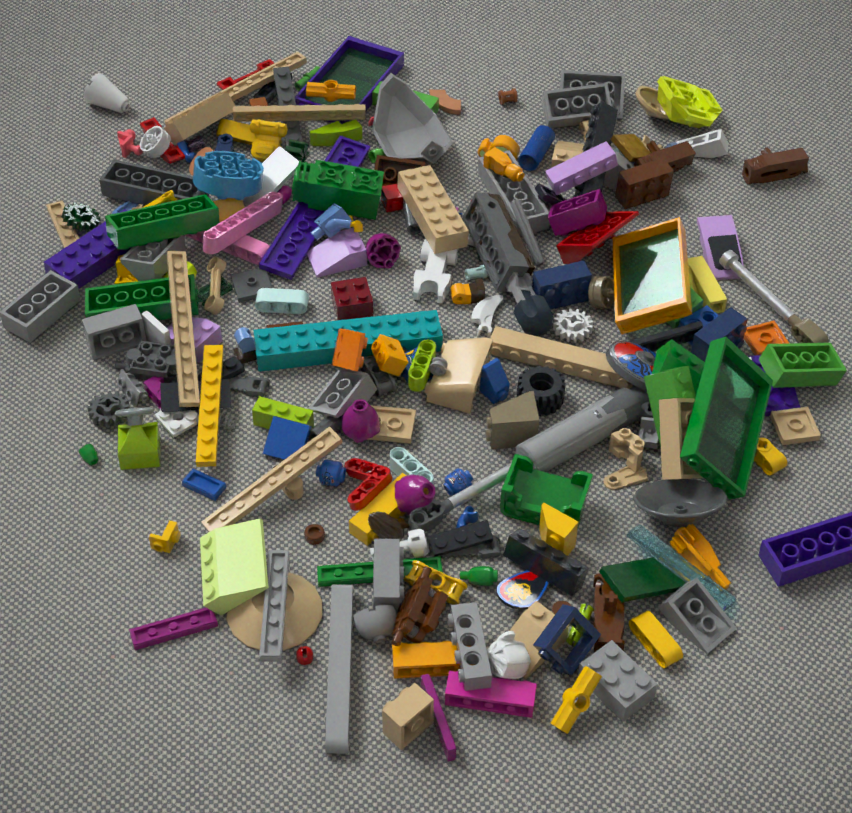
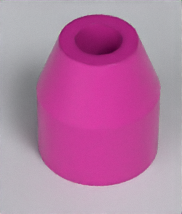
[278,185,292,204]

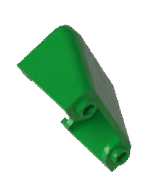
[500,454,593,528]

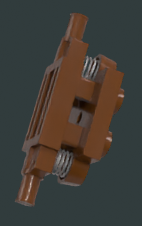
[391,566,448,646]

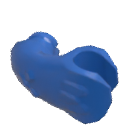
[456,506,479,528]

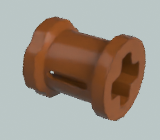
[498,88,518,105]

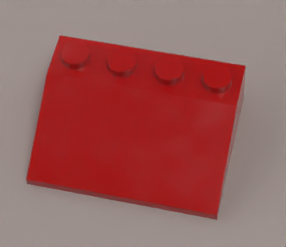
[556,211,639,264]

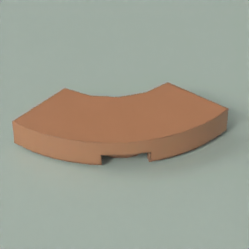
[429,89,461,115]

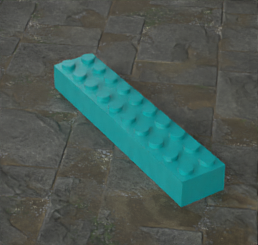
[253,310,443,372]

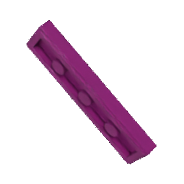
[129,607,218,650]
[421,674,456,762]

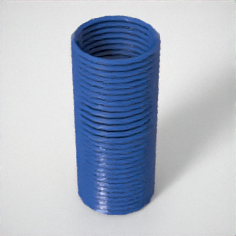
[518,125,555,171]

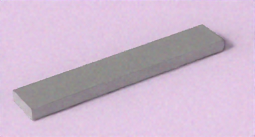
[259,550,290,662]

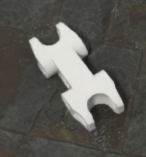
[413,239,458,303]

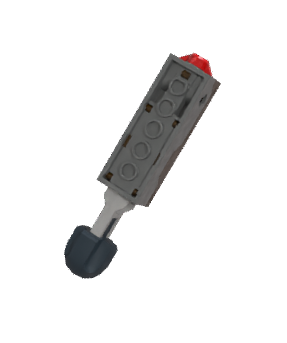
[462,192,554,336]

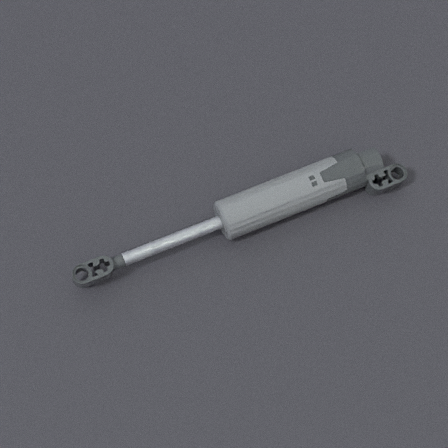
[408,386,653,533]

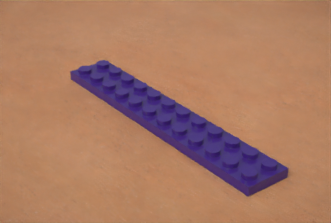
[259,136,371,280]

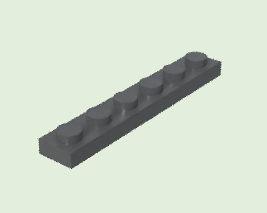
[273,66,303,146]

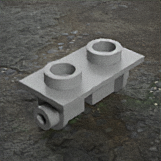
[117,369,148,407]

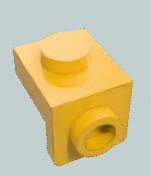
[149,520,181,553]

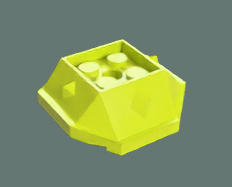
[657,76,722,128]

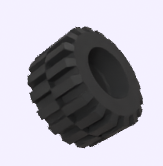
[517,365,566,416]

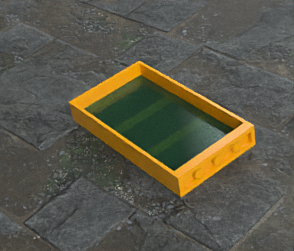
[613,217,692,335]

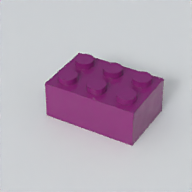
[548,189,607,236]

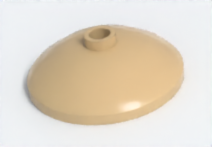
[636,86,670,120]

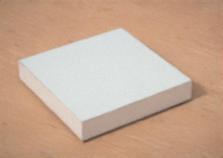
[142,311,171,345]

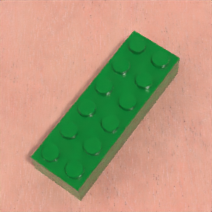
[105,194,220,250]
[85,274,199,320]

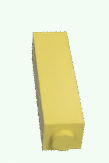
[688,256,727,313]

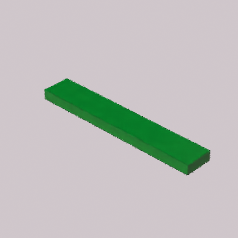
[317,556,443,587]

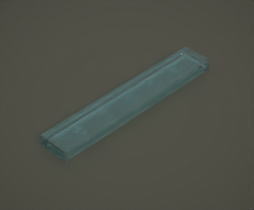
[626,524,737,611]

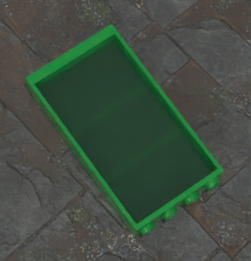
[680,337,773,500]

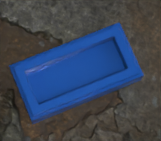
[182,468,226,501]

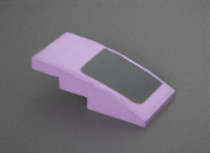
[697,215,744,280]

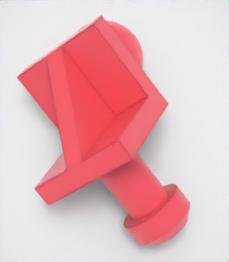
[117,129,143,158]

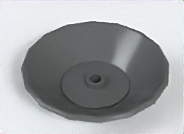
[633,479,728,527]

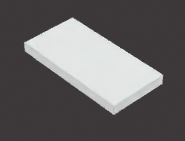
[243,146,299,207]

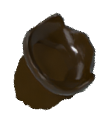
[368,511,410,541]

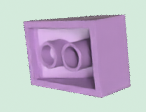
[307,228,367,278]
[167,317,222,363]

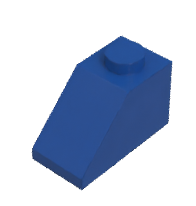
[479,358,510,404]

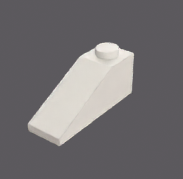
[676,129,729,158]

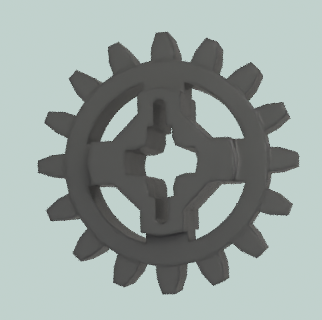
[87,391,130,428]

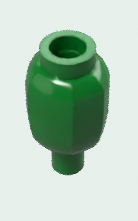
[460,566,498,586]

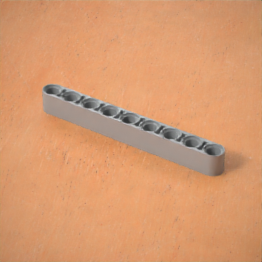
[325,585,353,754]

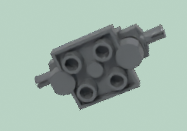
[115,341,177,383]

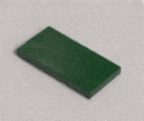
[599,555,686,603]

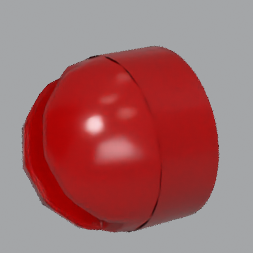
[296,646,314,665]

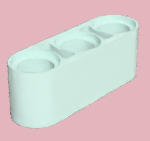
[255,288,309,314]
[390,447,434,484]

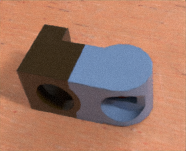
[233,327,257,364]

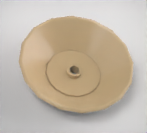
[226,573,322,651]

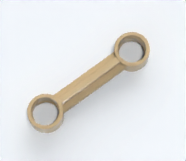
[204,256,226,315]

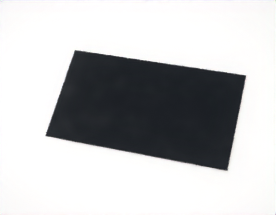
[160,379,232,412]

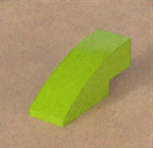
[309,119,363,146]

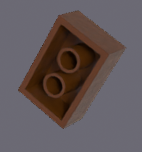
[615,158,674,209]

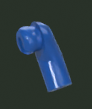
[177,141,196,163]

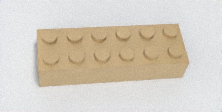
[397,165,469,254]

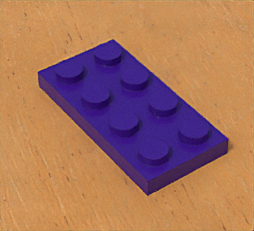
[748,355,801,416]

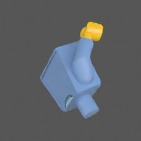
[311,203,363,240]

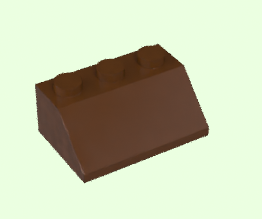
[374,155,428,186]

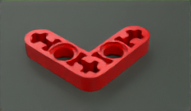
[344,458,393,511]

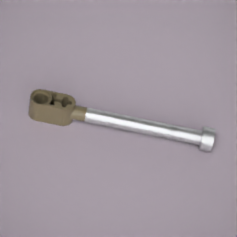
[719,250,829,343]

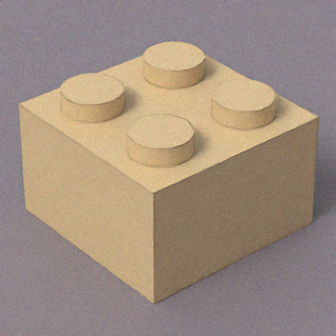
[382,683,434,750]

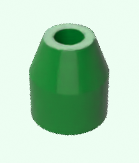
[79,444,98,466]

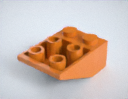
[332,328,368,371]

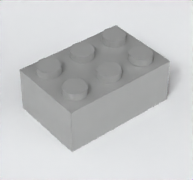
[82,304,146,360]
[373,539,404,614]
[578,640,658,722]

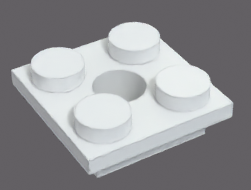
[154,410,199,438]

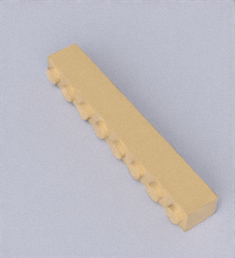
[490,326,634,389]

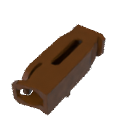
[634,140,696,172]
[742,147,809,185]
[593,573,625,652]

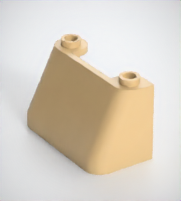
[424,337,493,414]

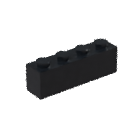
[503,528,589,596]

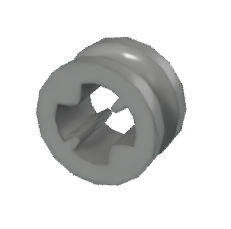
[429,357,448,376]

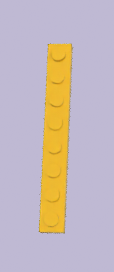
[196,345,224,467]

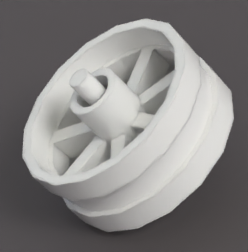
[140,126,171,158]

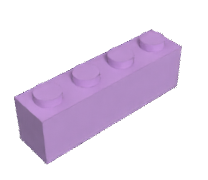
[545,141,618,195]

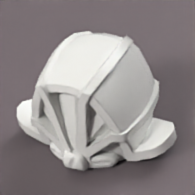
[487,631,531,679]

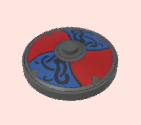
[606,341,656,391]

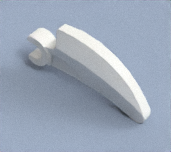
[471,295,503,337]

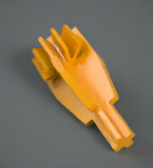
[669,524,731,591]

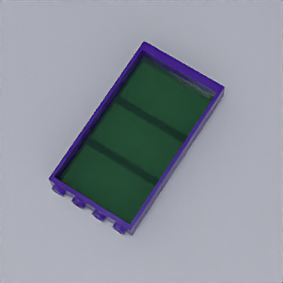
[295,36,404,124]

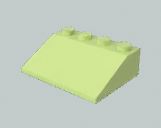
[200,519,269,616]

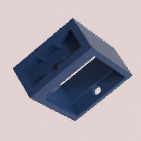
[533,604,601,675]

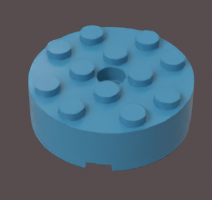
[193,151,264,200]

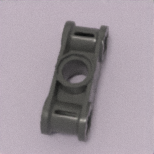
[360,354,397,397]

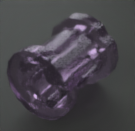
[185,135,206,153]

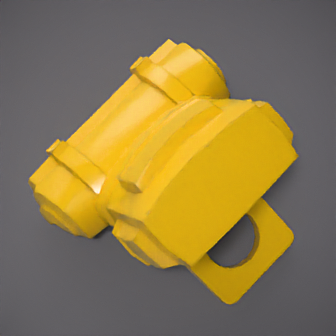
[250,119,288,162]

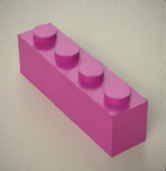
[445,671,537,718]

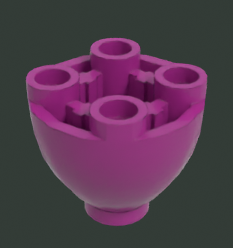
[366,233,401,269]
[342,399,380,443]
[395,474,436,514]

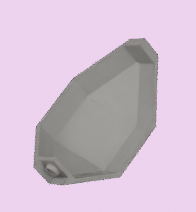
[372,73,453,164]

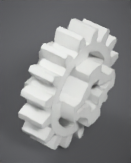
[553,308,593,343]

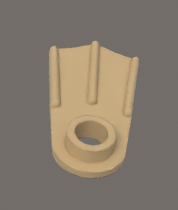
[604,466,648,490]

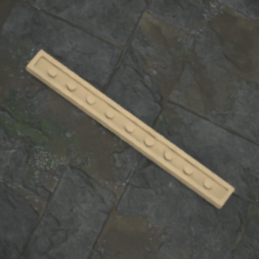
[164,52,307,126]
[167,251,200,407]

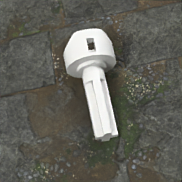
[370,529,430,560]

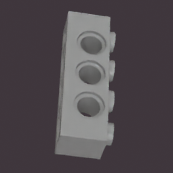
[447,602,492,691]

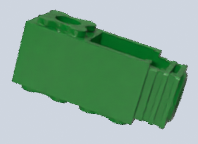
[292,160,384,220]

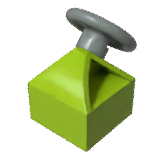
[115,407,160,470]

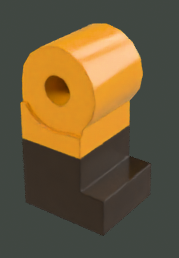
[450,278,485,305]

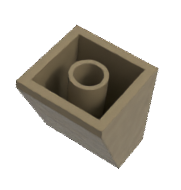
[485,391,539,449]

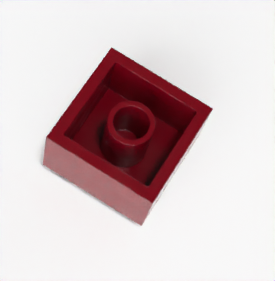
[330,277,374,320]

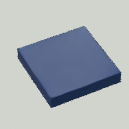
[262,416,311,460]

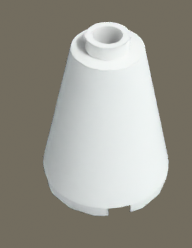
[83,73,130,113]

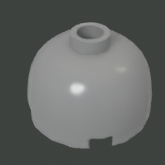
[354,605,397,643]

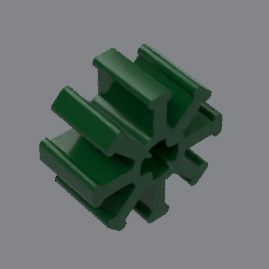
[285,139,310,163]

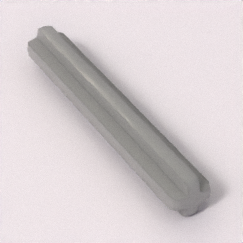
[510,199,544,265]

